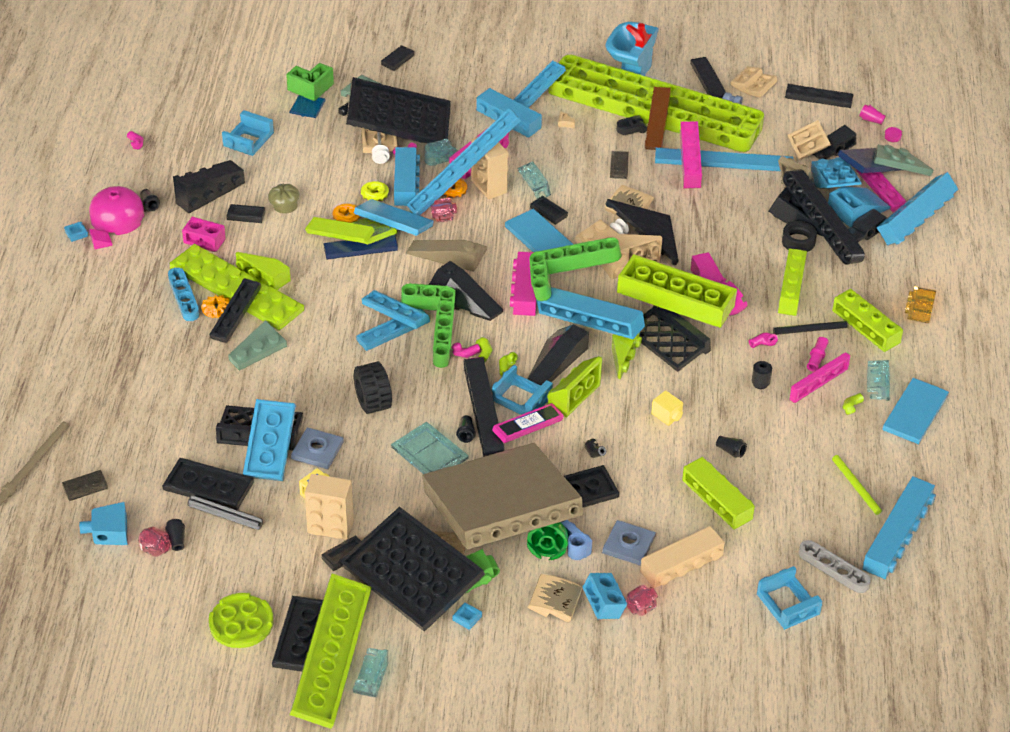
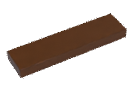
[644,87,671,150]

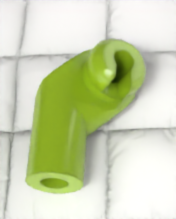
[476,337,493,362]
[499,352,518,377]
[842,393,864,415]

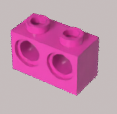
[182,217,226,252]

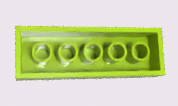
[617,254,737,328]

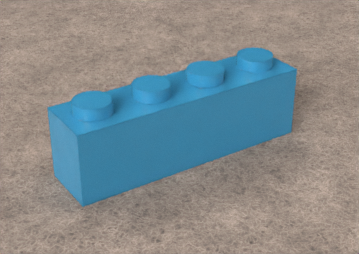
[476,88,542,138]
[394,147,420,206]

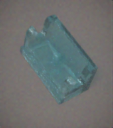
[517,161,551,199]
[867,360,890,401]
[353,648,388,698]

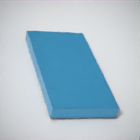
[354,199,434,236]
[505,209,573,252]
[882,378,949,445]
[243,399,296,481]

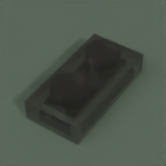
[610,151,629,179]
[62,470,108,501]

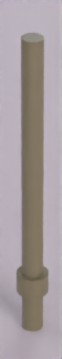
[0,421,69,506]

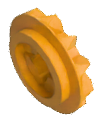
[443,179,467,198]
[332,203,361,223]
[201,295,230,318]

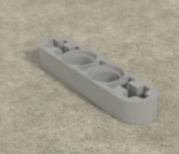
[799,540,870,593]

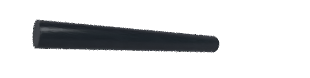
[773,321,848,335]

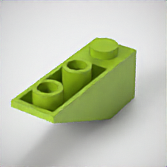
[235,252,291,290]
[611,332,642,379]

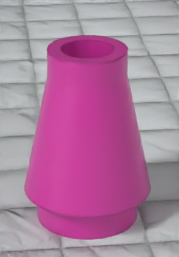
[859,104,886,125]

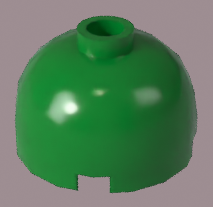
[527,522,568,560]

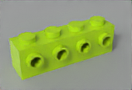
[832,288,903,352]

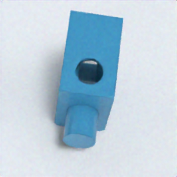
[79,502,128,545]

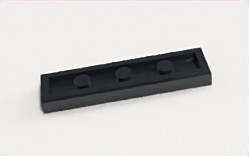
[690,57,726,99]
[785,84,854,108]
[209,278,262,343]

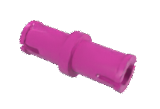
[807,337,829,372]

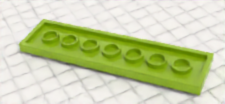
[169,244,304,331]
[289,573,371,729]

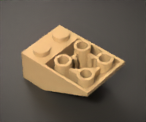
[602,234,662,280]

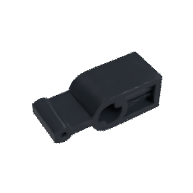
[813,125,856,160]
[848,208,887,242]

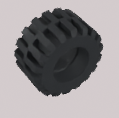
[353,361,392,414]

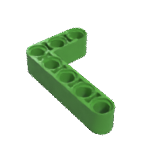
[529,237,622,301]
[401,283,455,368]

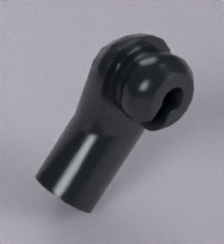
[585,438,606,458]

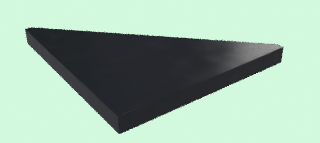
[605,199,679,265]

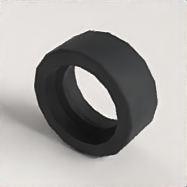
[782,221,817,252]

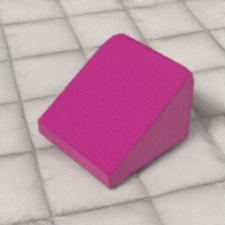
[89,229,112,249]

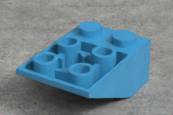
[811,157,861,188]
[828,186,891,227]

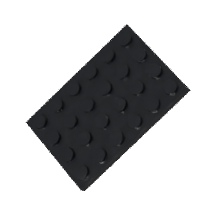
[346,77,451,148]
[339,506,485,632]

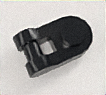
[616,115,648,135]

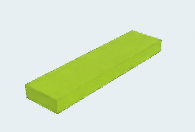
[305,217,375,244]

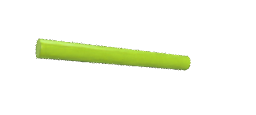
[832,455,882,515]

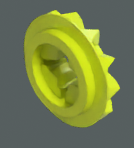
[361,181,389,201]

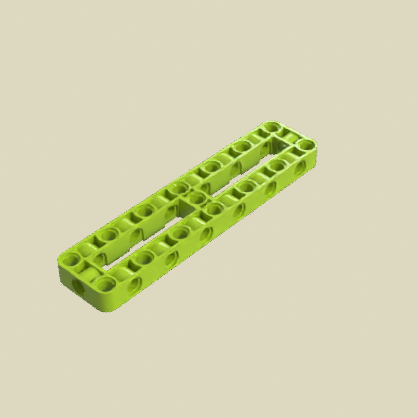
[548,54,764,152]

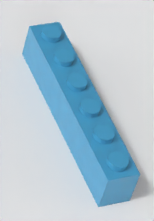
[876,172,959,245]
[536,287,645,339]
[862,476,936,579]

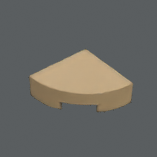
[558,112,575,128]

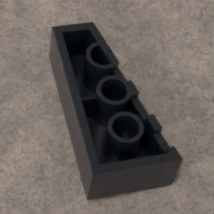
[173,160,245,214]

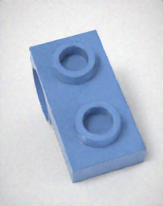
[561,520,592,560]

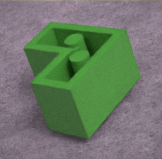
[286,63,334,101]

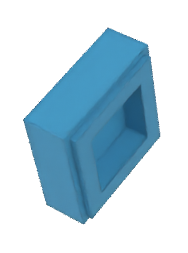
[64,222,88,242]
[452,603,482,630]

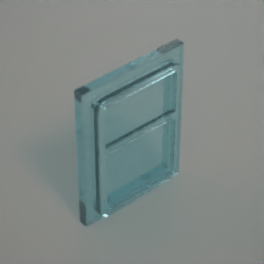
[391,422,469,474]

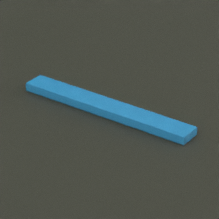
[407,108,521,216]
[655,148,793,171]

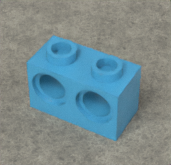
[582,573,627,619]

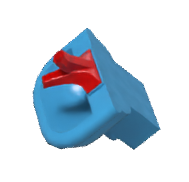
[605,22,659,76]

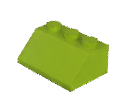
[547,356,602,418]

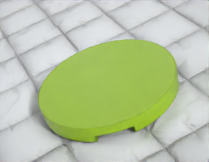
[208,593,274,648]

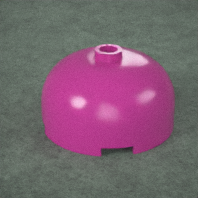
[89,186,144,235]

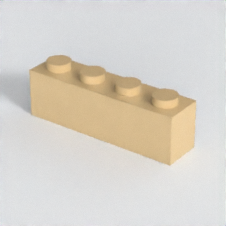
[640,526,725,588]

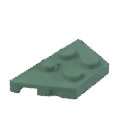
[874,144,934,176]

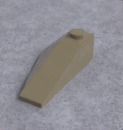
[407,240,487,272]

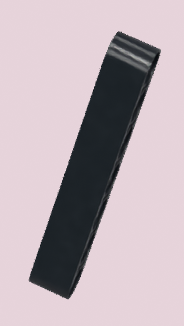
[783,169,865,265]
[463,357,504,457]

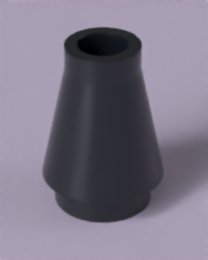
[140,189,160,211]
[456,415,476,443]
[716,436,747,458]
[165,519,185,551]

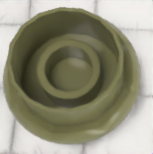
[268,184,300,213]

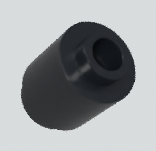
[751,361,773,390]

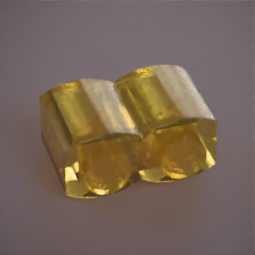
[905,286,936,324]

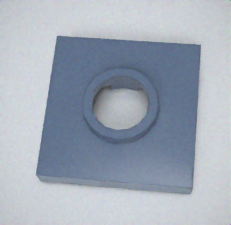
[291,427,344,469]
[602,520,656,566]

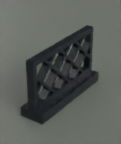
[639,305,711,372]
[216,405,303,451]

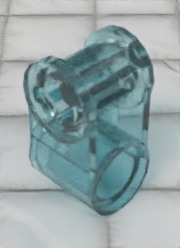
[424,139,458,166]

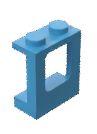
[222,110,274,156]
[491,365,553,415]
[757,566,822,630]

